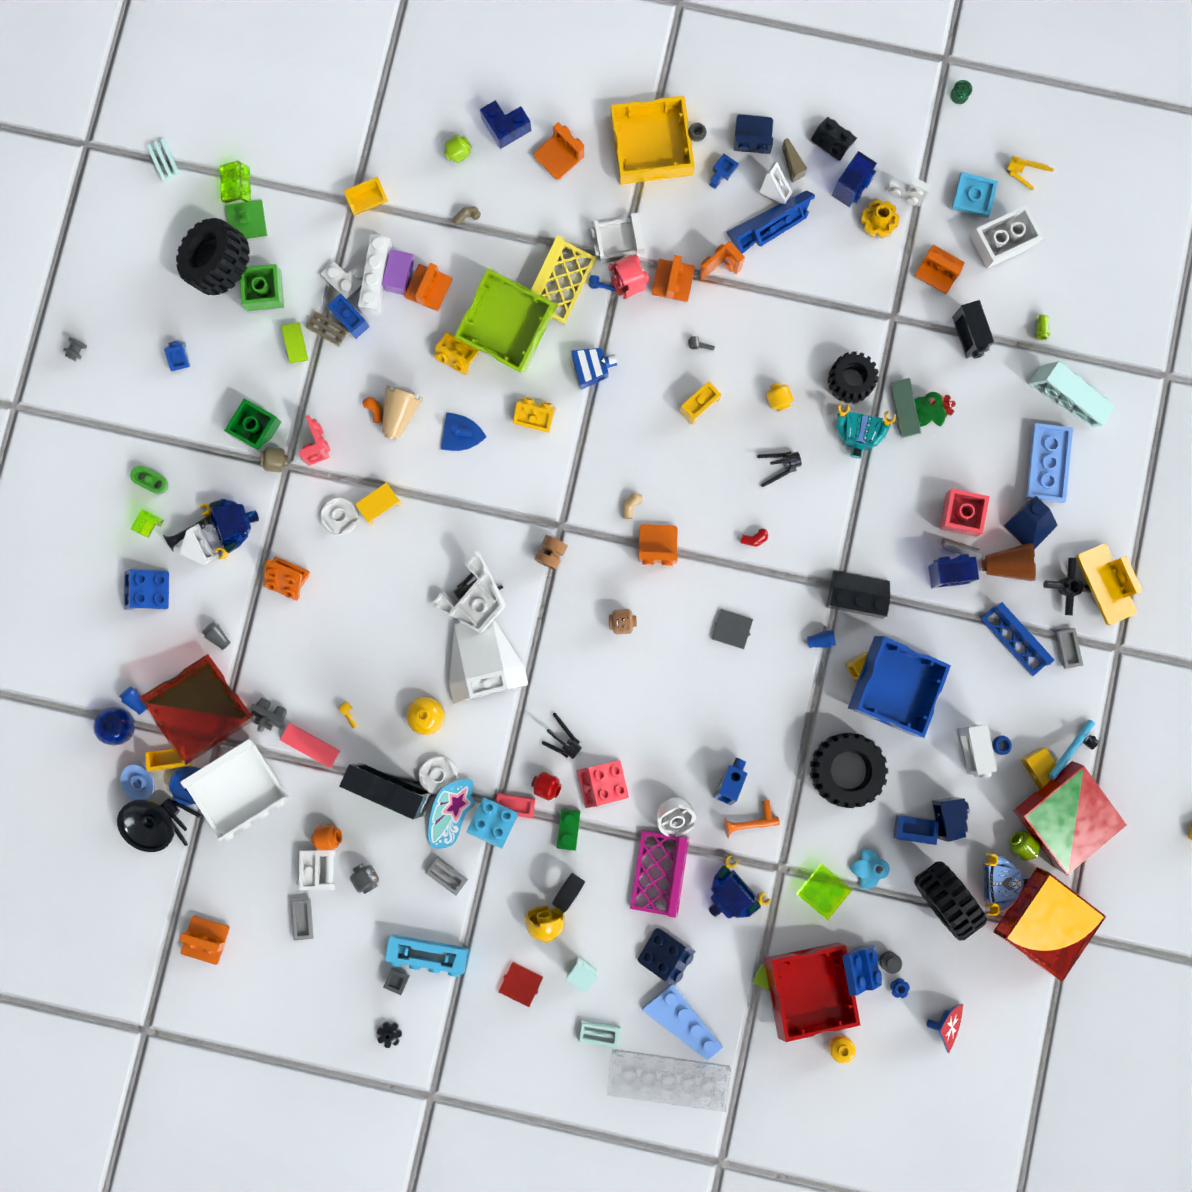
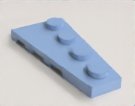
[642,984,723,1060]

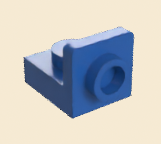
[164,340,190,371]

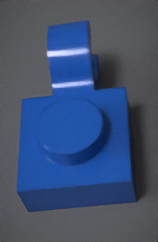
[709,153,739,189]

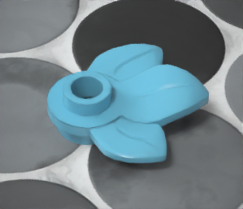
[850,849,890,889]

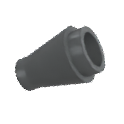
[202,622,231,651]

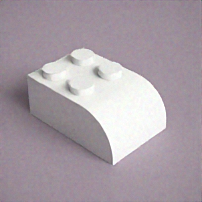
[970,205,1044,269]

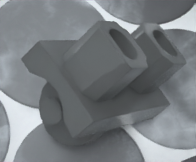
[250,698,287,732]

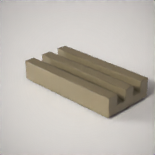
[306,311,348,347]

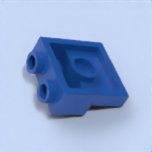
[842,946,882,996]

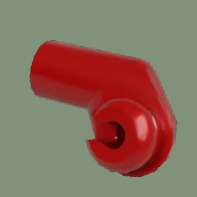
[740,528,768,547]

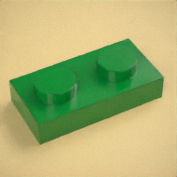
[557,809,581,851]

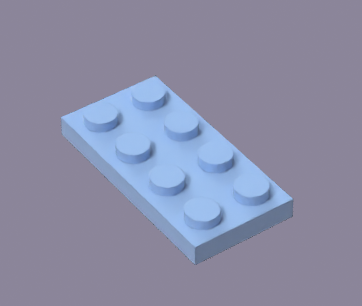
[1026,423,1073,503]

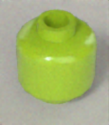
[443,134,472,163]
[1010,831,1040,861]

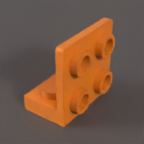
[699,241,745,281]

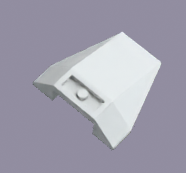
[449,620,529,704]

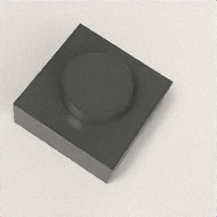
[383,968,410,995]

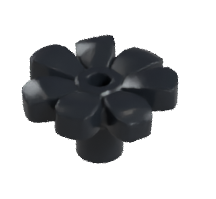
[377,1022,402,1048]

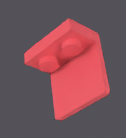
[298,415,331,466]
[576,760,629,808]

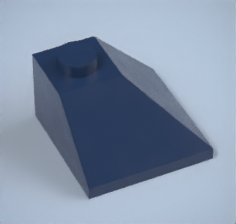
[1003,496,1058,550]

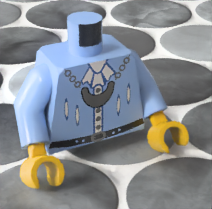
[984,853,1032,916]

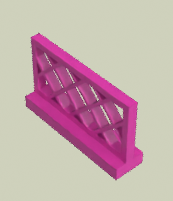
[630,830,689,918]

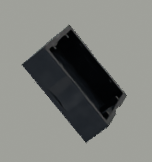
[339,763,433,820]

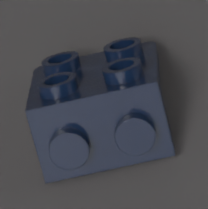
[733,114,773,154]
[638,928,695,985]

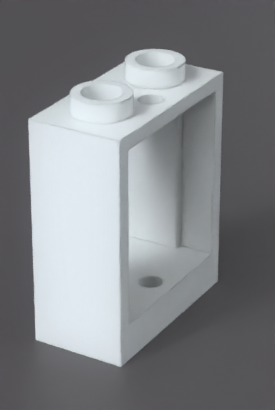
[958,724,997,778]

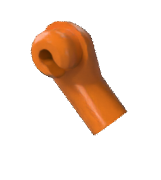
[362,397,383,423]

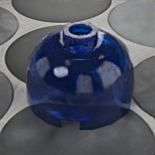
[93,707,135,746]

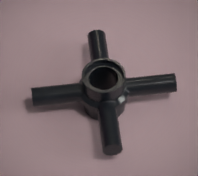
[1043,558,1092,616]

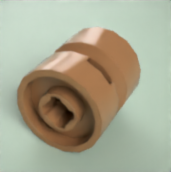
[534,535,568,570]

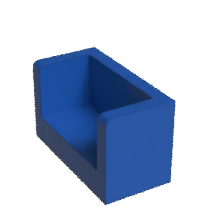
[327,294,370,339]
[893,815,939,845]

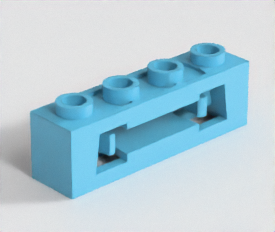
[385,935,469,977]

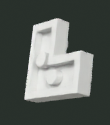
[886,177,931,207]
[321,261,365,301]

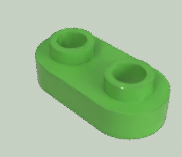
[130,466,168,494]

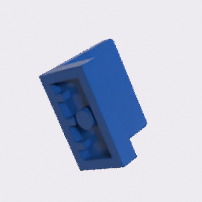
[124,569,169,610]

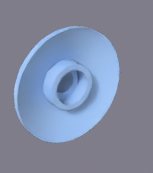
[120,764,155,800]

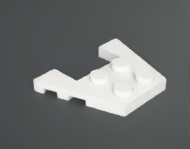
[431,551,506,633]

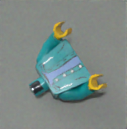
[836,403,896,459]

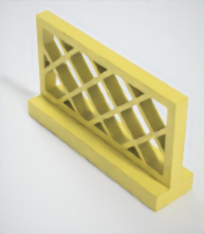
[531,235,596,324]

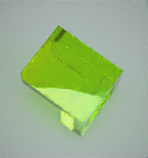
[131,509,164,538]

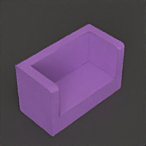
[382,249,415,295]

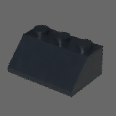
[826,570,891,619]

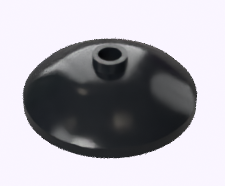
[117,800,175,852]

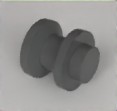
[62,337,87,361]
[879,951,902,974]

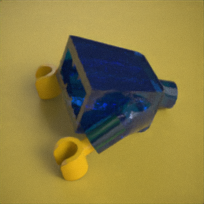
[200,499,259,559]
[709,856,770,919]

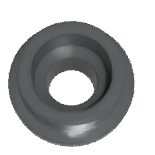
[688,123,707,142]

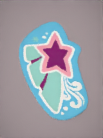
[428,779,475,849]

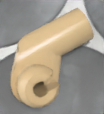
[623,493,643,519]

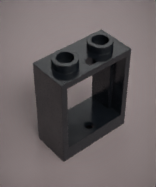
[952,300,995,359]

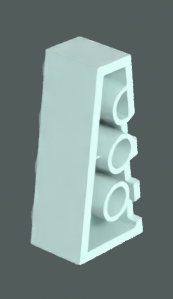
[1028,361,1115,427]

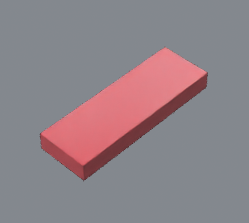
[280,723,340,768]

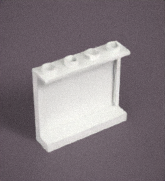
[180,739,288,842]

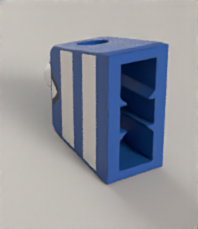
[571,348,617,390]

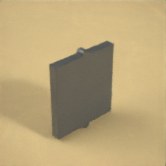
[712,609,753,649]

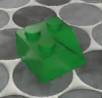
[224,399,281,450]

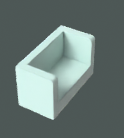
[566,957,597,993]

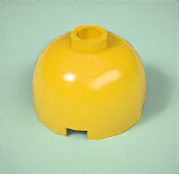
[406,697,445,735]
[525,906,565,943]

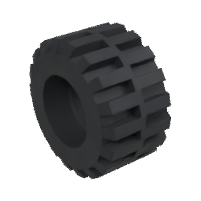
[828,351,879,403]

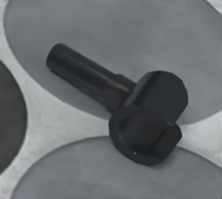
[1083,734,1099,750]

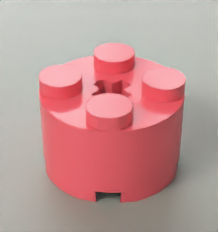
[608,254,649,299]

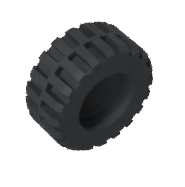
[176,218,250,295]
[810,733,888,808]
[914,861,987,941]

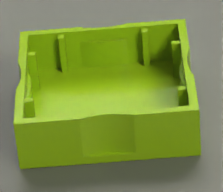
[454,268,558,373]

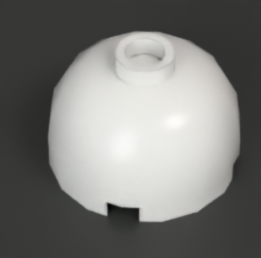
[656,797,696,837]

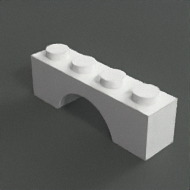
[358,234,392,316]

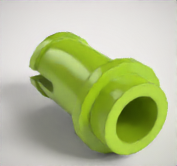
[1035,315,1050,340]

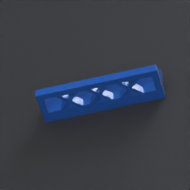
[980,602,1055,676]

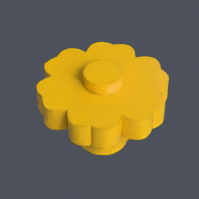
[860,199,900,238]

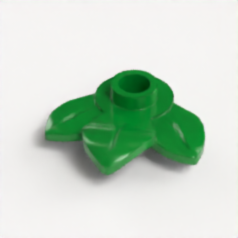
[915,392,946,427]

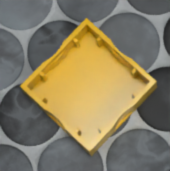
[610,96,695,185]

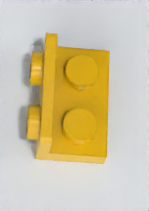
[434,332,479,375]
[512,397,556,433]

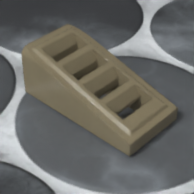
[782,138,807,182]

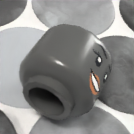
[350,863,379,894]

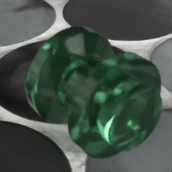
[950,80,972,104]

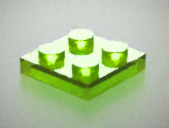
[797,864,853,920]

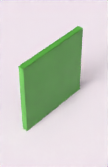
[225,200,267,239]

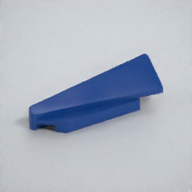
[727,191,815,254]

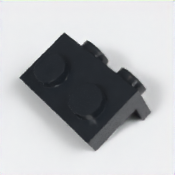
[811,117,857,161]

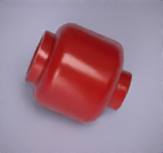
[531,772,562,801]

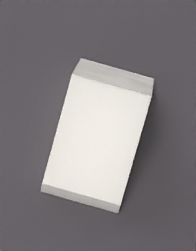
[759,162,792,204]
[179,524,215,565]

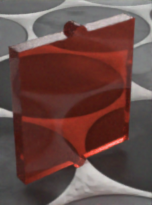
[498,962,543,1007]

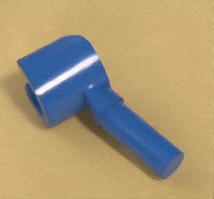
[589,275,615,291]

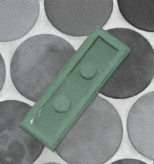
[891,378,922,438]

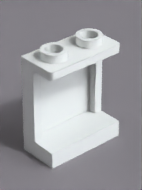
[591,213,645,262]

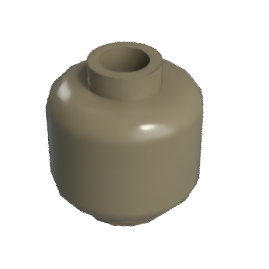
[260,447,288,472]

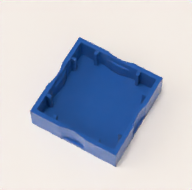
[848,636,951,738]

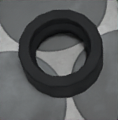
[552,873,585,913]

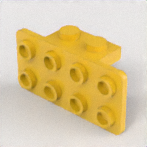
[1076,544,1142,625]

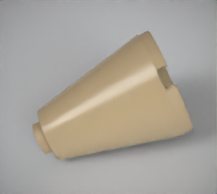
[382,385,423,440]

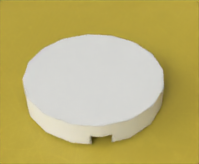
[321,497,359,535]
[418,756,458,795]

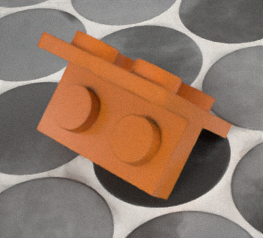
[914,245,965,294]
[652,255,695,302]
[404,263,453,311]
[263,556,310,601]
[179,915,230,965]

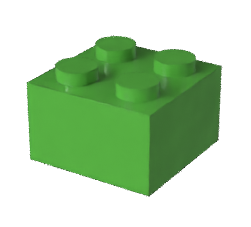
[240,264,284,311]

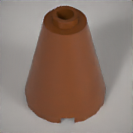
[981,543,1036,581]

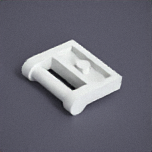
[299,850,336,890]

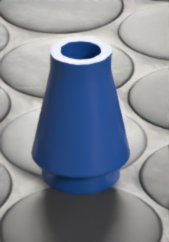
[807,629,836,648]
[119,686,148,715]

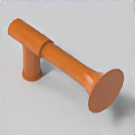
[724,800,780,838]

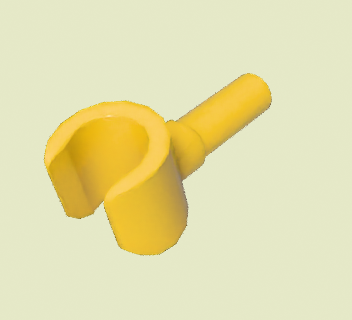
[339,701,357,728]

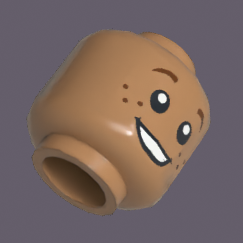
[609,609,637,635]

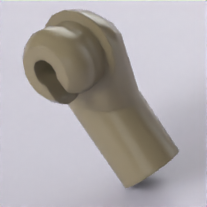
[453,206,481,225]

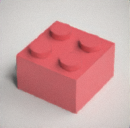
[939,489,990,537]

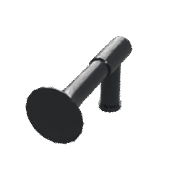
[163,514,217,552]

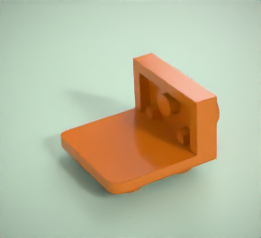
[534,122,584,180]
[638,524,678,566]

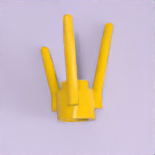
[1007,155,1054,190]

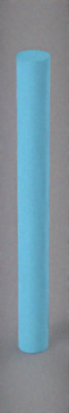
[1048,720,1095,780]

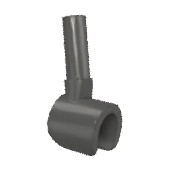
[688,336,715,351]

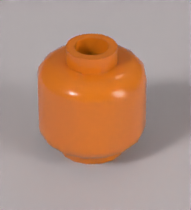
[311,824,342,851]

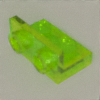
[220,160,251,203]

